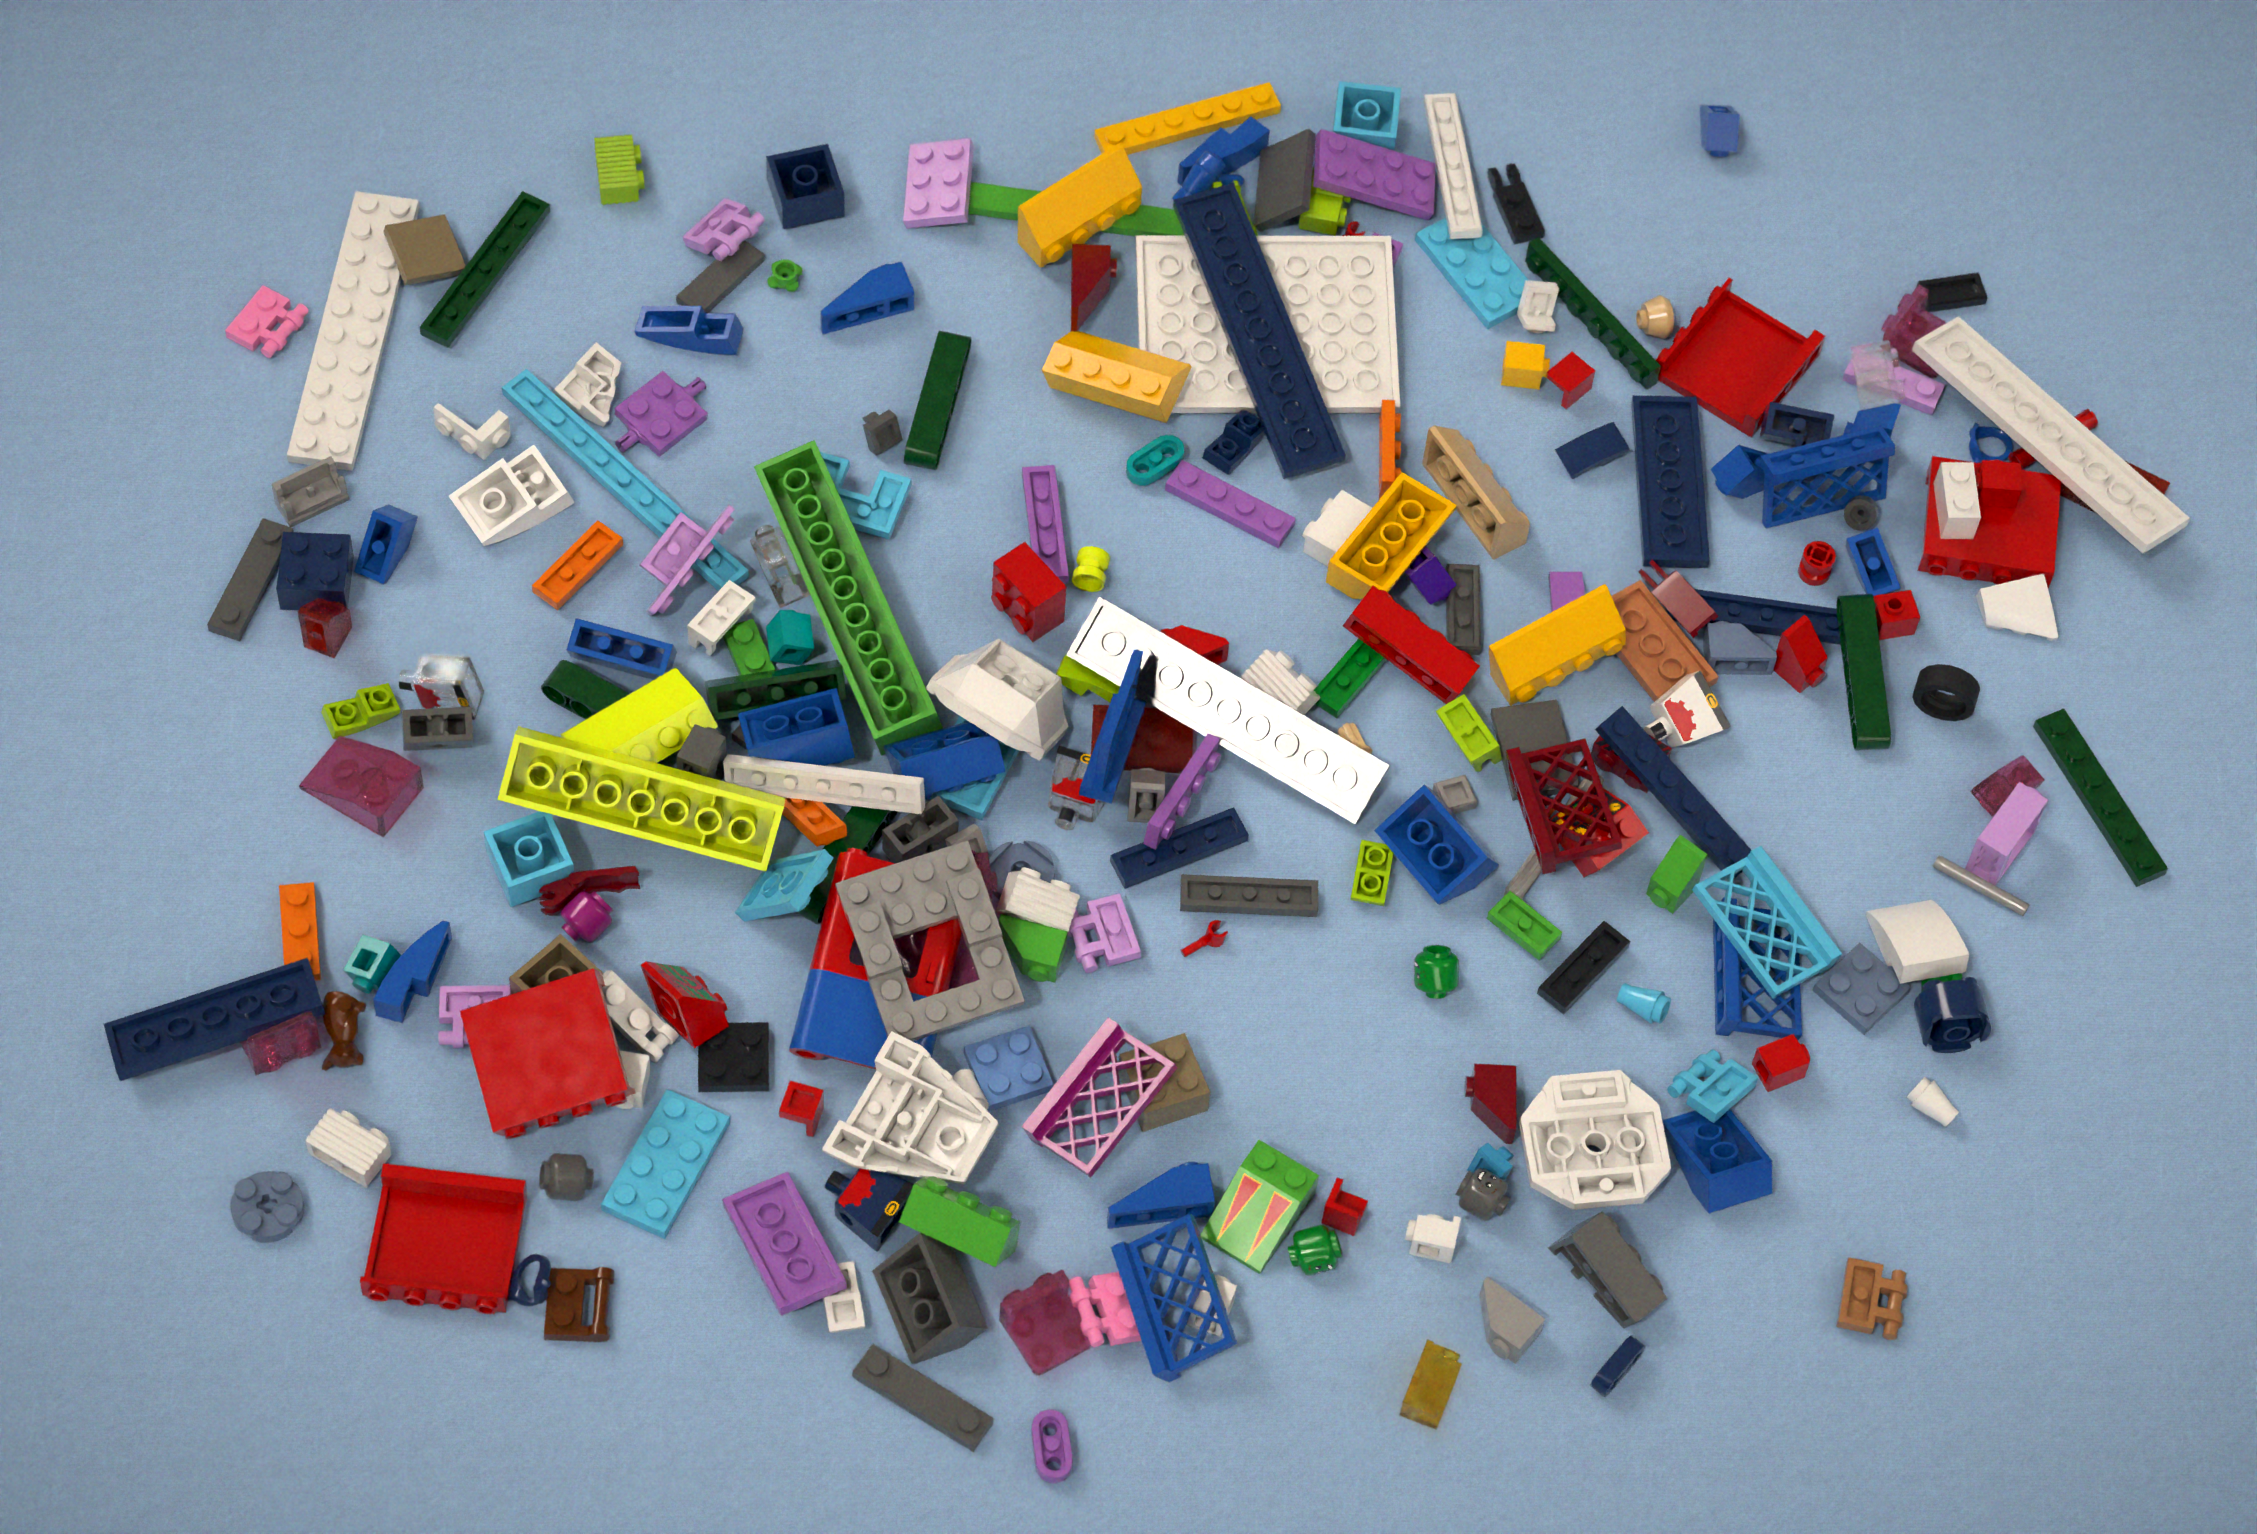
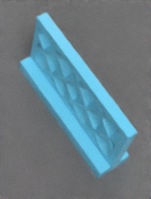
[1692,846,1842,999]

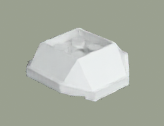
[926,639,1069,761]
[1519,1070,1671,1210]

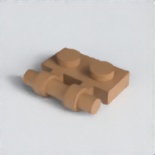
[1836,1257,1908,1340]

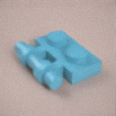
[1667,1050,1758,1123]

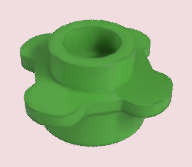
[767,259,803,292]

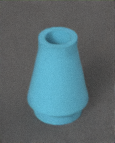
[1617,983,1671,1024]

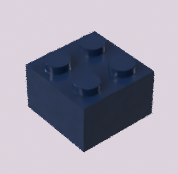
[766,144,844,229]
[276,532,354,613]

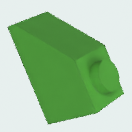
[1646,835,1708,914]
[999,914,1068,983]

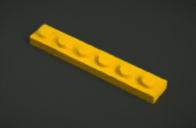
[1094,82,1281,155]

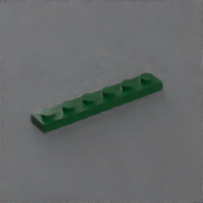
[419,191,550,348]
[1525,237,1661,390]
[2033,709,2168,887]

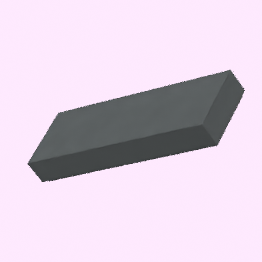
[676,240,765,313]
[1446,564,1481,656]

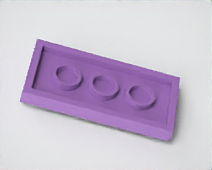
[1314,129,1435,221]
[722,1171,847,1316]

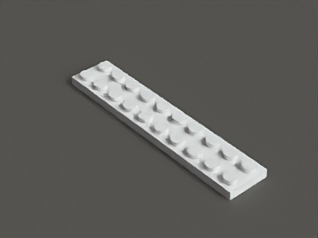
[287,191,419,471]
[1912,316,2190,554]

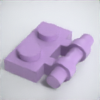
[682,198,765,261]
[1068,893,1141,973]
[439,985,511,1048]

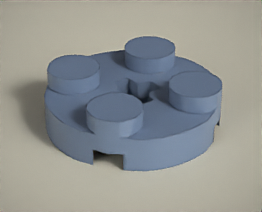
[986,840,1055,900]
[230,1171,304,1243]

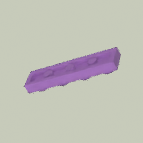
[1165,460,1296,548]
[1022,465,1069,583]
[1143,733,1221,850]

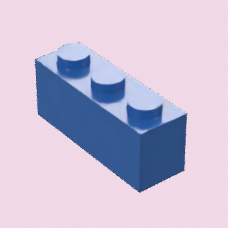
[566,618,677,680]

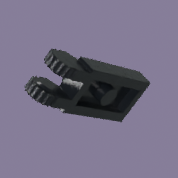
[1487,163,1545,245]

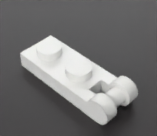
[602,970,679,1063]

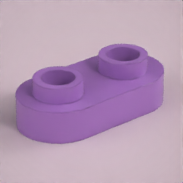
[1031,1410,1072,1483]

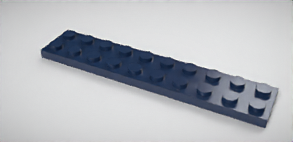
[1173,183,1346,479]

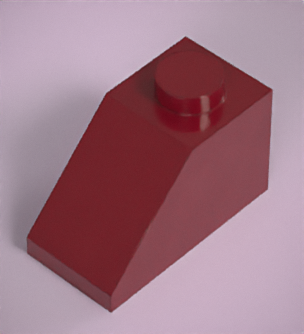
[1464,1063,1516,1144]

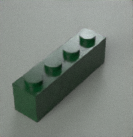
[705,660,847,720]

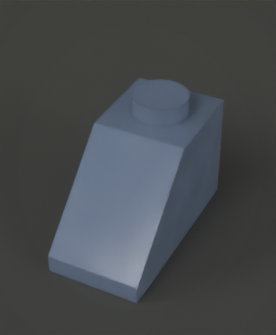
[1703,621,1777,675]

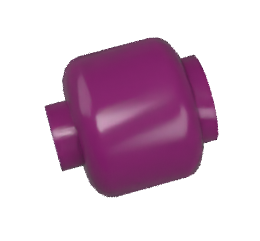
[561,891,613,943]

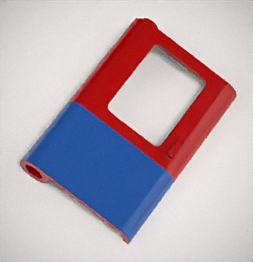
[789,848,962,1069]

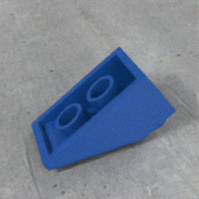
[738,688,855,766]
[1662,1109,1772,1213]

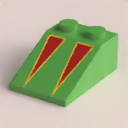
[1200,1140,1319,1274]

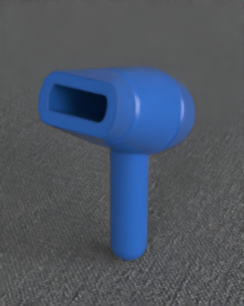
[1172,151,1244,200]

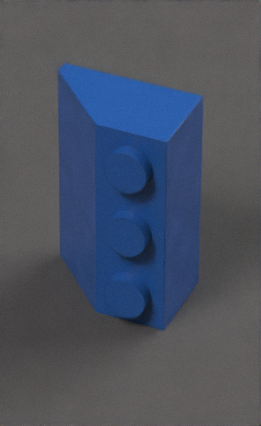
[884,721,1006,800]
[1374,785,1499,905]

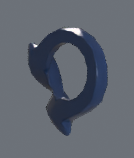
[508,1254,551,1307]

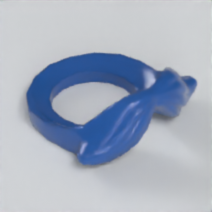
[1969,423,2013,463]

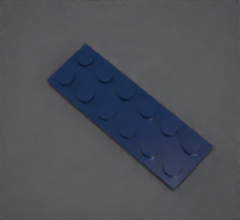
[1631,395,1710,568]
[104,958,325,1081]

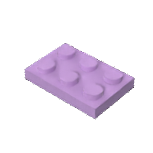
[903,138,974,229]

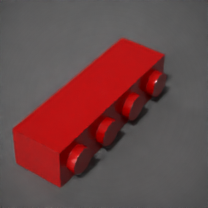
[1343,585,1480,704]

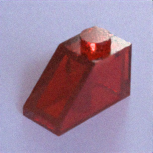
[298,598,352,658]

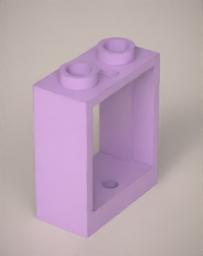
[1965,782,2048,886]

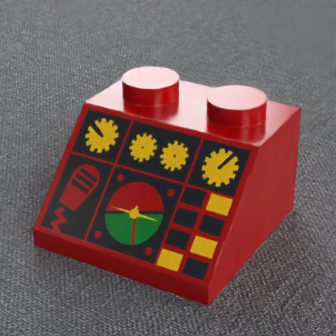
[1549,788,1649,878]

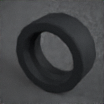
[1912,664,1980,721]

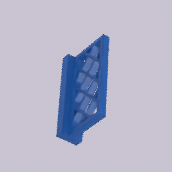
[1760,426,1895,528]
[1079,649,1146,804]
[1713,897,1802,1040]
[1111,1213,1238,1383]

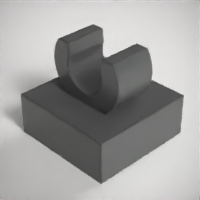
[863,410,903,456]

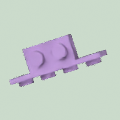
[639,505,735,616]

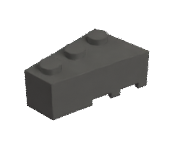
[1548,1211,1667,1328]

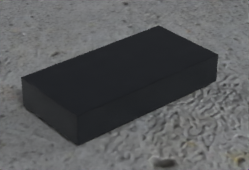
[1916,272,1987,313]

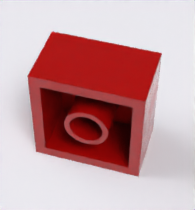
[991,542,1067,642]

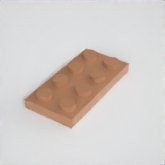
[1612,580,1719,702]

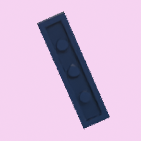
[1110,807,1249,889]

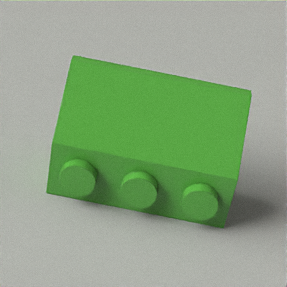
[899,1176,1021,1267]

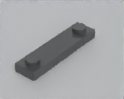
[207,518,294,641]
[1180,874,1318,917]
[852,1343,994,1452]

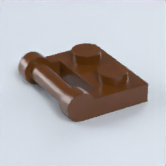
[544,1267,615,1342]

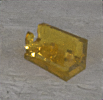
[1399,1339,1462,1430]

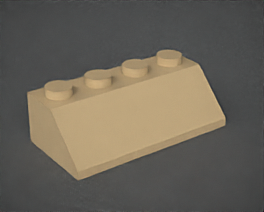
[1422,425,1530,560]

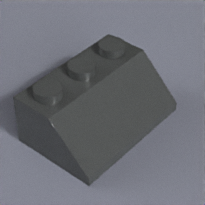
[872,1233,987,1364]

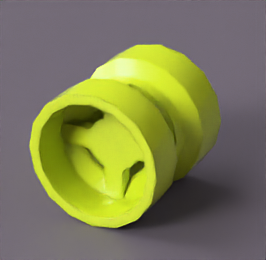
[1072,546,1110,592]

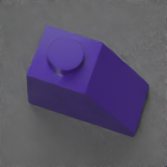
[1404,547,1456,605]

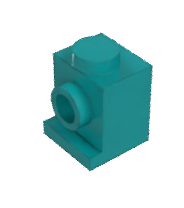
[343,934,401,994]

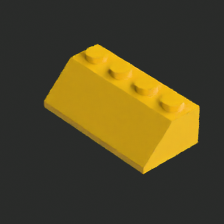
[1017,143,1142,268]
[1042,331,1192,423]
[1326,472,1457,599]
[1489,584,1626,706]

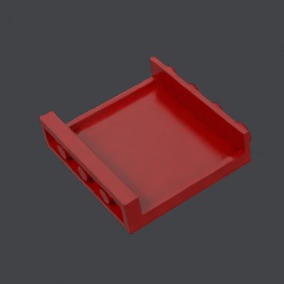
[1656,278,1826,438]
[1918,456,2061,589]
[460,968,636,1139]
[359,1163,528,1315]

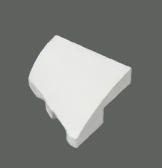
[553,342,621,427]
[1976,573,2058,641]

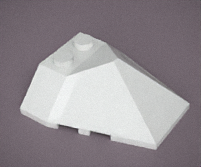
[822,1031,999,1184]

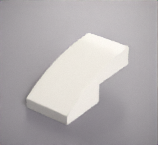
[823,1261,865,1333]

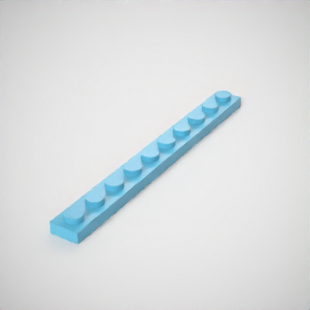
[502,369,749,591]

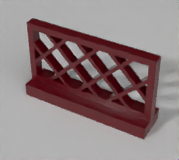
[1506,738,1622,875]

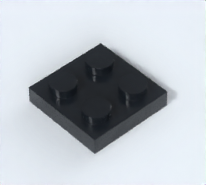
[698,1022,769,1092]

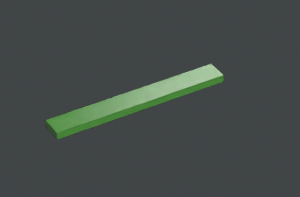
[968,182,1185,237]

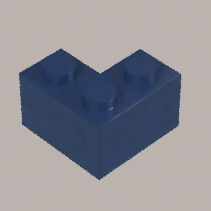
[1759,402,1834,481]

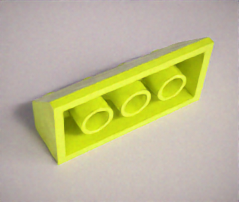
[560,668,718,763]

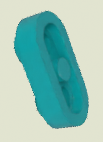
[1126,435,1184,486]

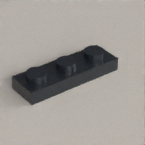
[1537,921,1630,1015]

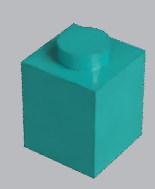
[766,610,814,666]

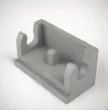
[271,456,350,527]

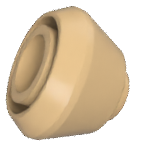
[1636,295,1674,339]

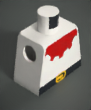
[1644,670,1731,748]

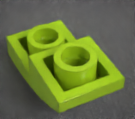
[1056,654,1120,702]
[321,683,401,739]
[1350,840,1393,906]

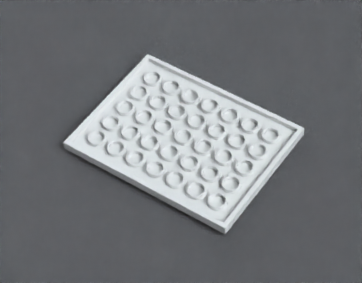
[1135,236,1400,413]

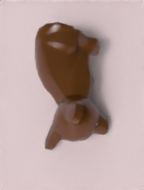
[322,991,366,1071]

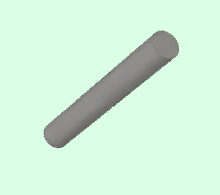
[1933,855,2030,916]

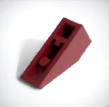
[1071,244,1117,332]

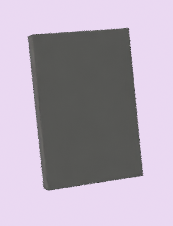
[1254,128,1316,232]
[1490,699,1579,801]

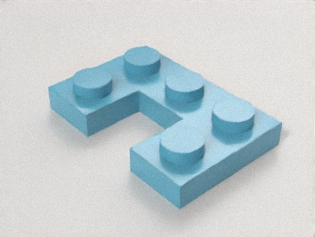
[820,452,912,540]

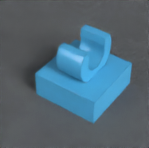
[1467,1143,1514,1180]

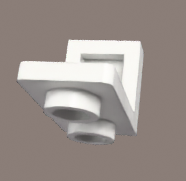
[433,403,511,460]

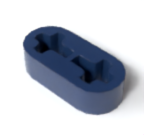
[1590,1335,1646,1397]

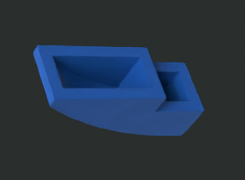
[1177,117,1270,186]
[634,306,744,355]
[373,920,452,1023]

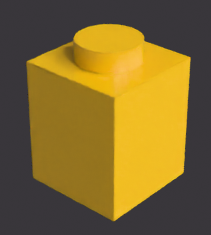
[1501,341,1550,390]

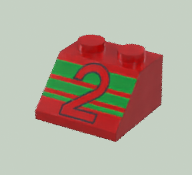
[640,961,729,1048]

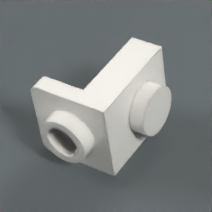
[1517,280,1559,333]

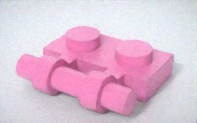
[225,285,309,358]
[1068,1272,1142,1347]

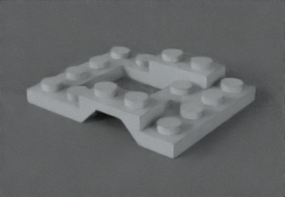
[835,840,1025,1041]

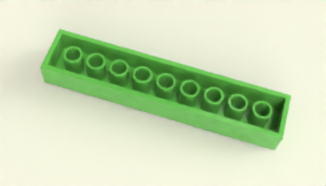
[754,440,943,756]

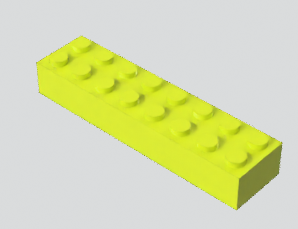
[497,726,786,872]

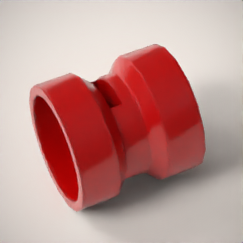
[1798,541,1836,586]

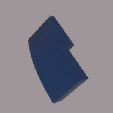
[1202,410,1265,475]
[1555,422,1630,480]

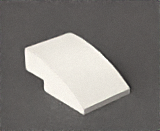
[449,445,575,546]
[1866,900,1969,984]

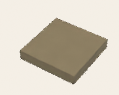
[383,214,466,285]

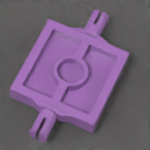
[614,371,707,457]

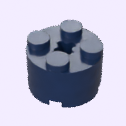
[1914,977,1991,1053]

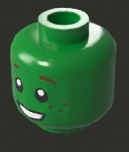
[1414,945,1459,999]
[1288,1224,1343,1276]

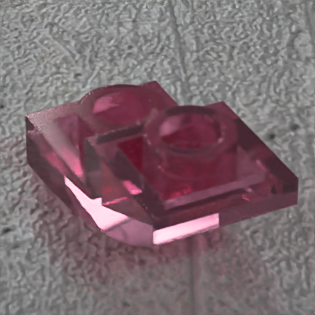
[1970,755,2045,817]

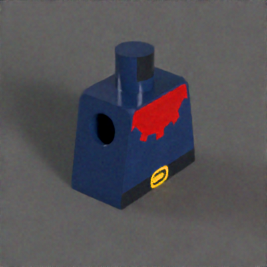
[825,1168,914,1252]

